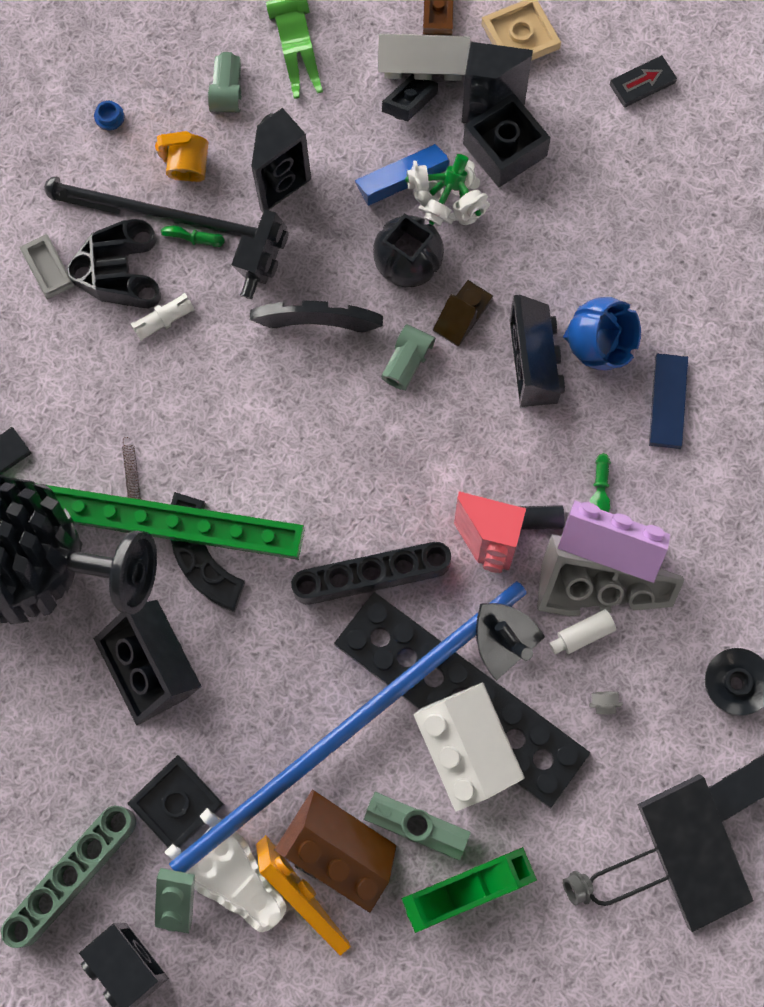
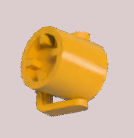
[155,131,209,182]

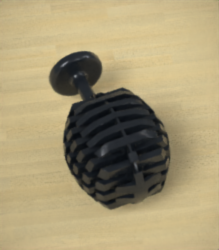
[0,476,157,624]

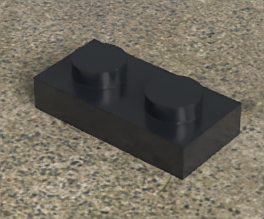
[382,74,438,122]

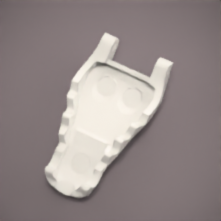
[165,808,287,932]

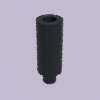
[518,505,564,530]

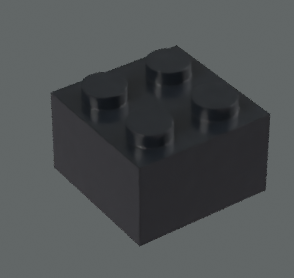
[463,93,551,188]
[79,923,169,1007]

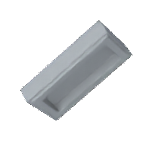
[19,234,74,299]

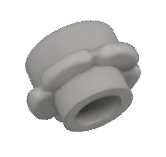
[589,691,623,715]

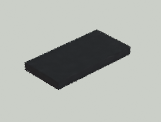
[637,774,754,932]

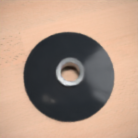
[704,648,764,716]

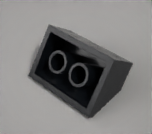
[461,42,533,124]
[251,108,311,212]
[509,295,565,407]
[93,600,202,726]

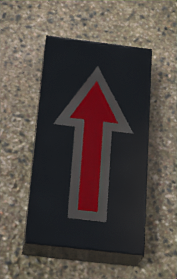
[609,55,677,108]

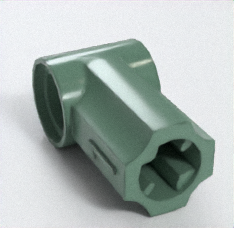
[208,52,242,113]
[381,324,436,391]

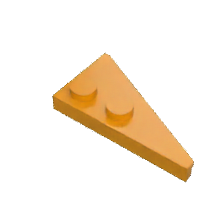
[256,835,351,956]

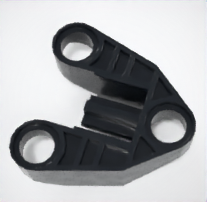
[68,219,161,309]

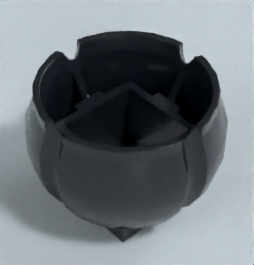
[373,213,444,288]

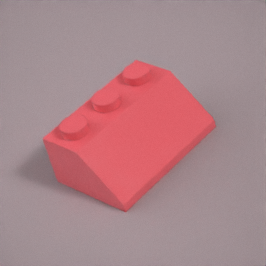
[454,491,526,573]

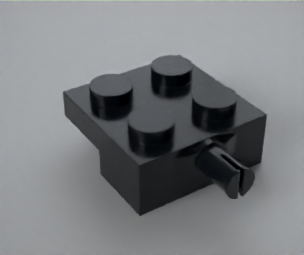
[231,209,289,300]

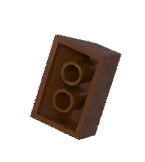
[274,789,397,913]

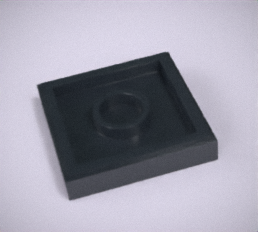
[127,755,225,848]

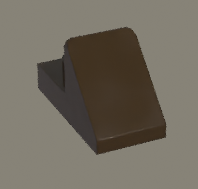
[433,280,494,347]

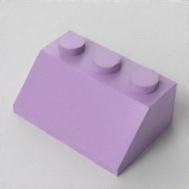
[557,500,670,583]

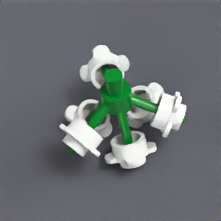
[405,154,490,226]

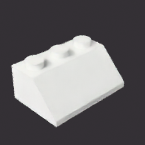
[378,33,470,81]
[413,682,525,812]

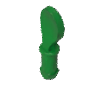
[161,225,225,247]
[590,453,611,512]

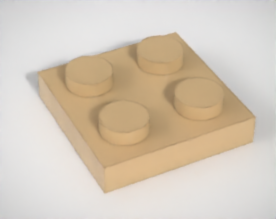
[481,0,561,61]

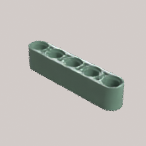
[1,805,136,948]

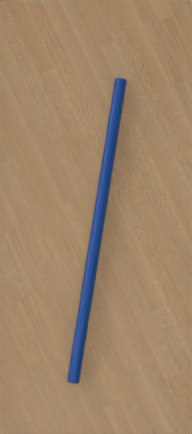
[169,581,527,873]

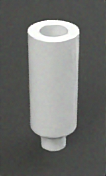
[549,609,616,655]

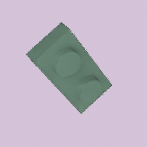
[155,868,195,934]

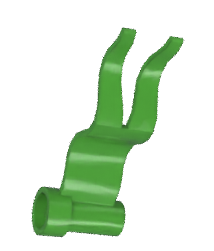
[266,0,323,99]

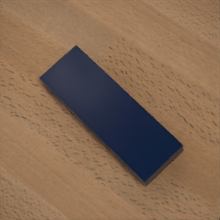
[649,353,688,449]

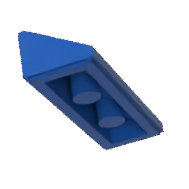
[355,144,450,206]

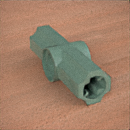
[363,792,471,861]

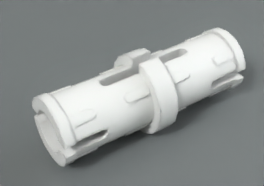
[131,293,195,341]

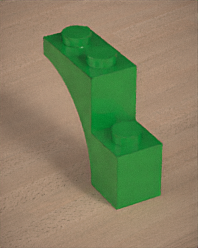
[401,847,537,933]

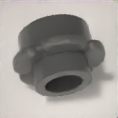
[563,871,594,905]

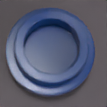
[94,100,125,131]

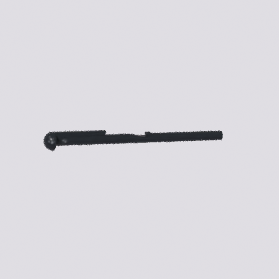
[44,176,257,239]

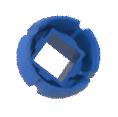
[563,297,641,371]

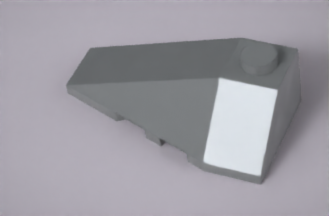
[537,535,684,616]

